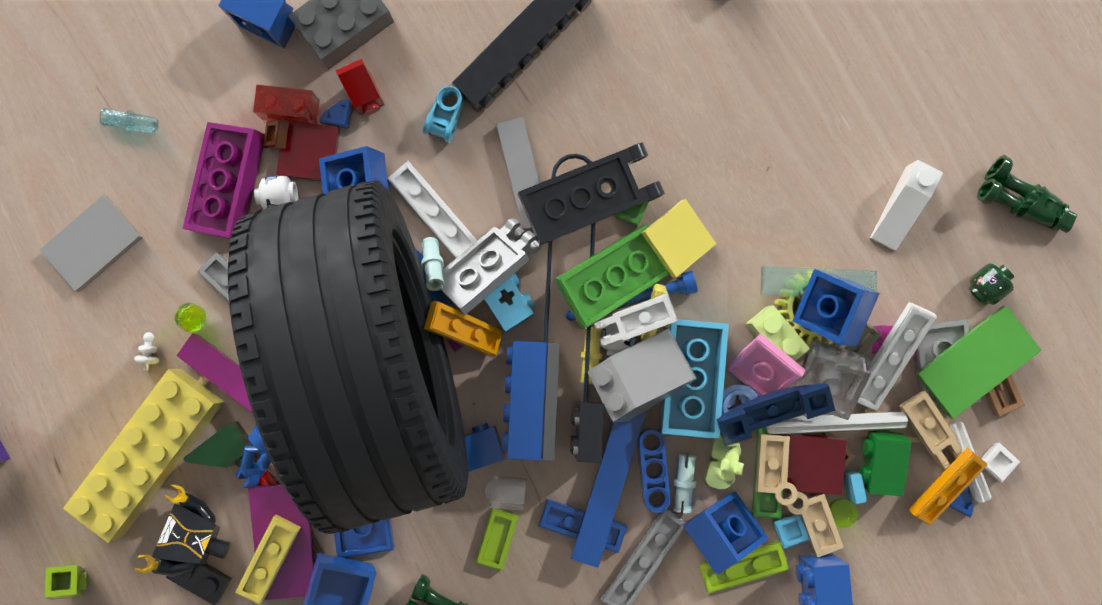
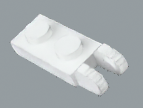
[593,293,678,346]

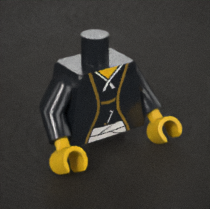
[134,484,230,577]

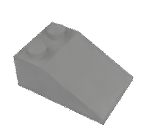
[588,329,696,422]

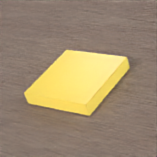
[641,199,716,278]

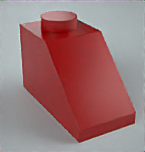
[335,59,385,115]

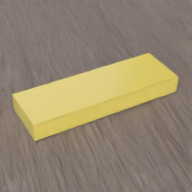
[235,515,301,605]

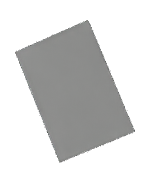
[40,195,143,292]
[914,319,980,408]

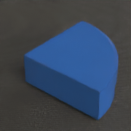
[320,100,353,129]
[948,487,974,518]

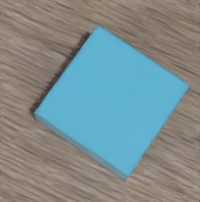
[843,471,867,504]
[772,513,810,549]

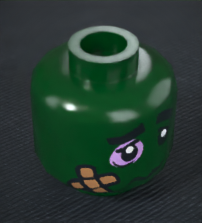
[968,263,1014,305]

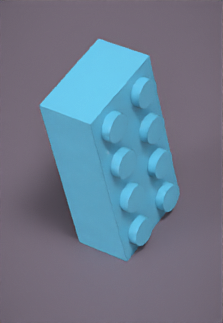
[658,319,729,439]

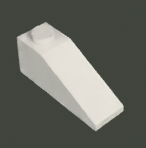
[870,160,943,251]

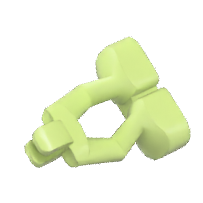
[704,434,744,489]

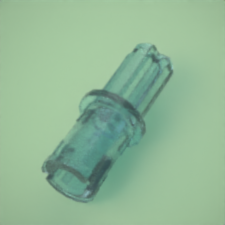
[99,108,159,134]

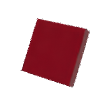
[276,121,340,181]
[784,433,847,495]

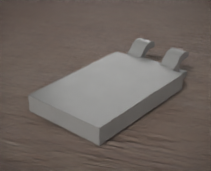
[440,217,542,315]

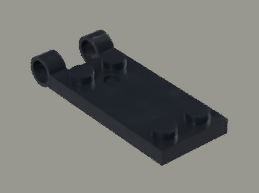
[518,142,665,246]

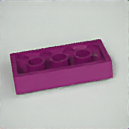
[182,122,264,239]

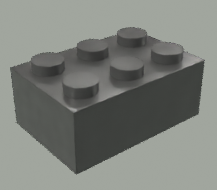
[288,0,394,69]

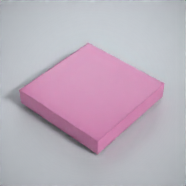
[726,334,805,396]

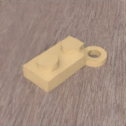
[756,434,798,505]
[786,492,844,557]

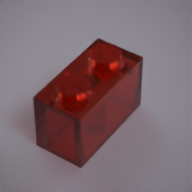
[253,84,320,124]

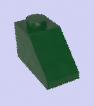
[183,421,253,468]

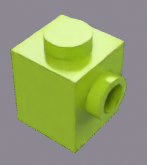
[44,565,89,600]

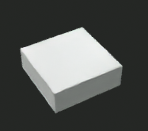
[981,442,1020,483]

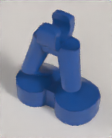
[236,425,271,488]

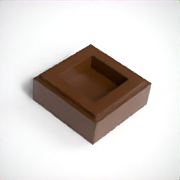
[263,119,289,150]

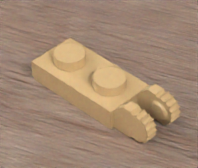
[899,391,962,471]

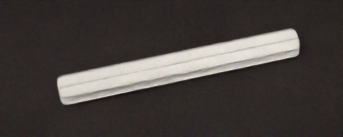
[766,412,908,435]

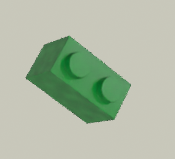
[859,430,912,497]

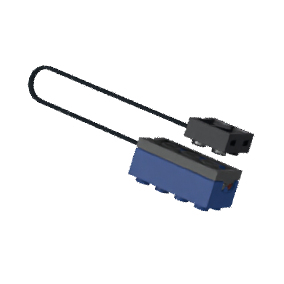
[502,153,604,463]

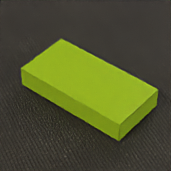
[475,507,519,571]

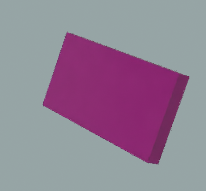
[248,484,315,600]

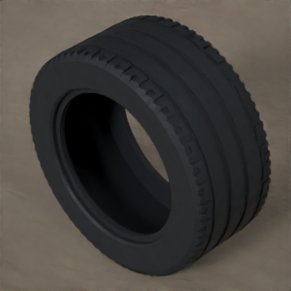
[228,180,468,534]

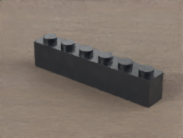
[452,0,592,112]

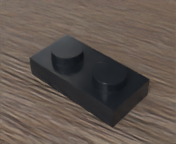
[166,563,232,605]

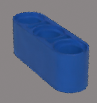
[637,428,670,513]

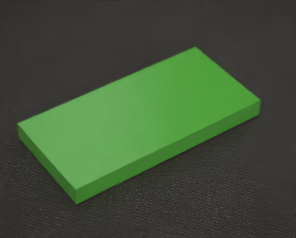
[554,224,670,329]
[915,306,1042,419]

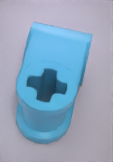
[423,86,465,143]

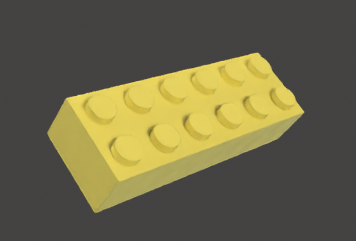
[63,369,225,543]

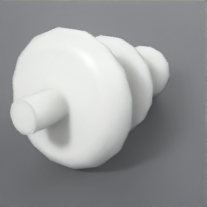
[134,332,159,370]

